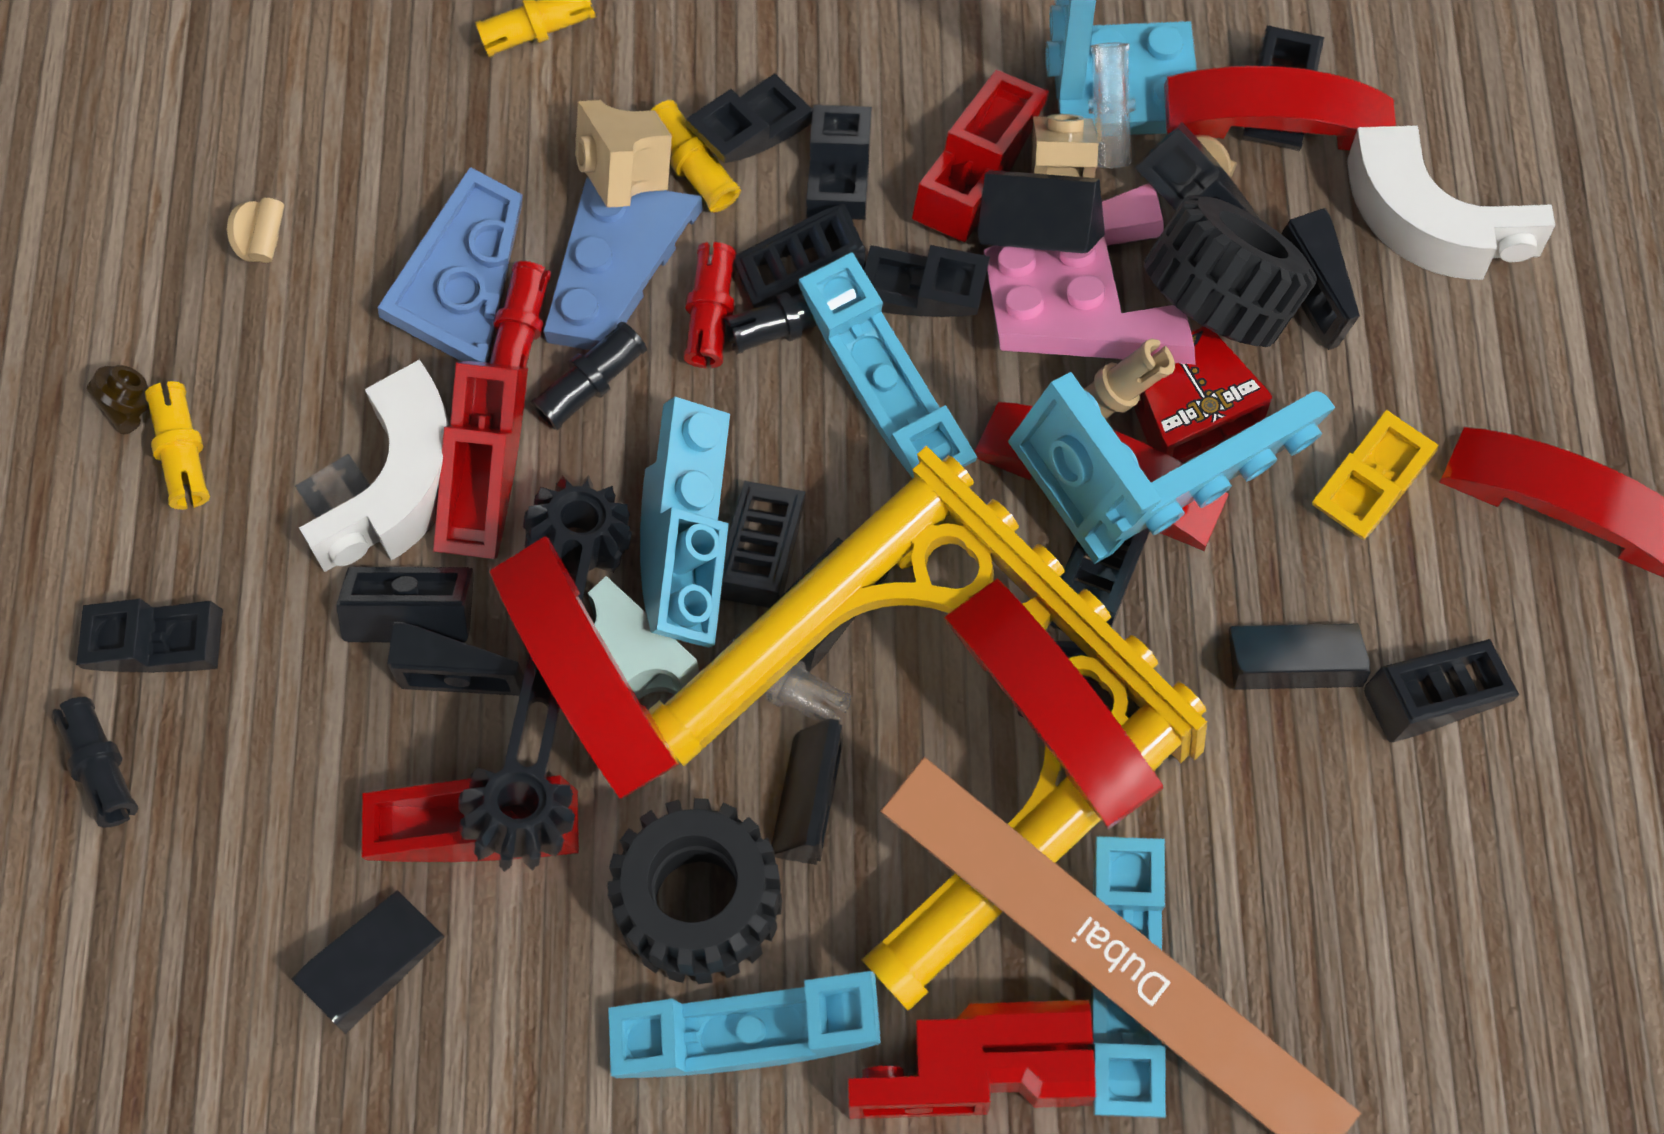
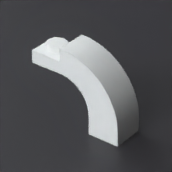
[1347,126,1555,280]
[299,359,450,572]

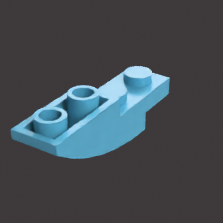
[640,397,730,648]

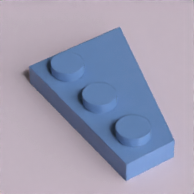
[378,167,522,363]
[544,178,703,350]

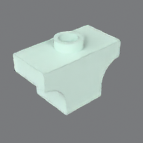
[587,576,699,700]

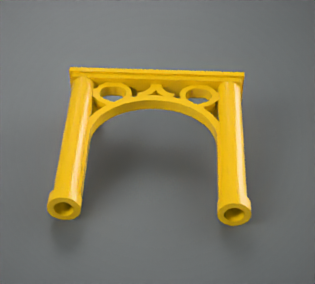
[648,445,1207,1011]

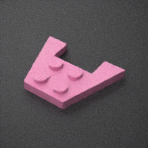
[984,183,1195,365]

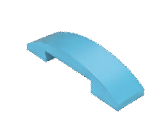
[799,252,977,478]
[1091,837,1166,1118]
[608,971,881,1078]

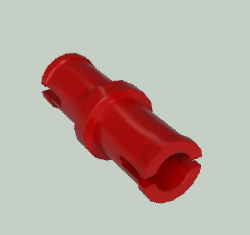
[684,242,736,368]
[490,261,551,367]

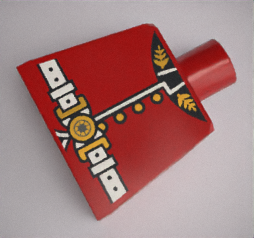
[1134,327,1272,463]

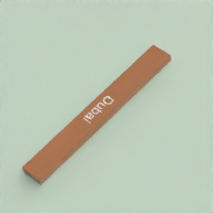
[879,757,1361,1134]

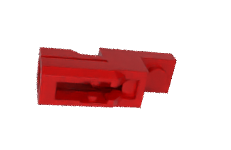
[848,1000,1096,1119]

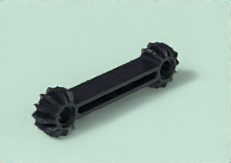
[458,475,632,872]

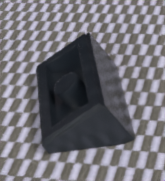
[978,170,1105,253]
[336,567,474,643]
[1229,623,1371,690]
[772,718,843,865]

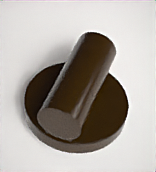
[86,365,149,434]

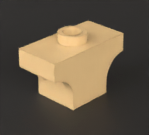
[575,100,672,208]
[1032,114,1099,178]

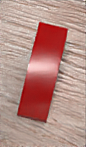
[912,69,1049,242]
[433,361,528,559]
[362,775,579,862]

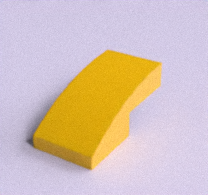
[1312,410,1438,541]

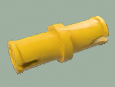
[475,0,596,57]
[650,100,741,212]
[145,381,210,510]

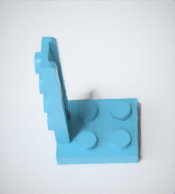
[1046,0,1197,136]
[1008,372,1335,564]

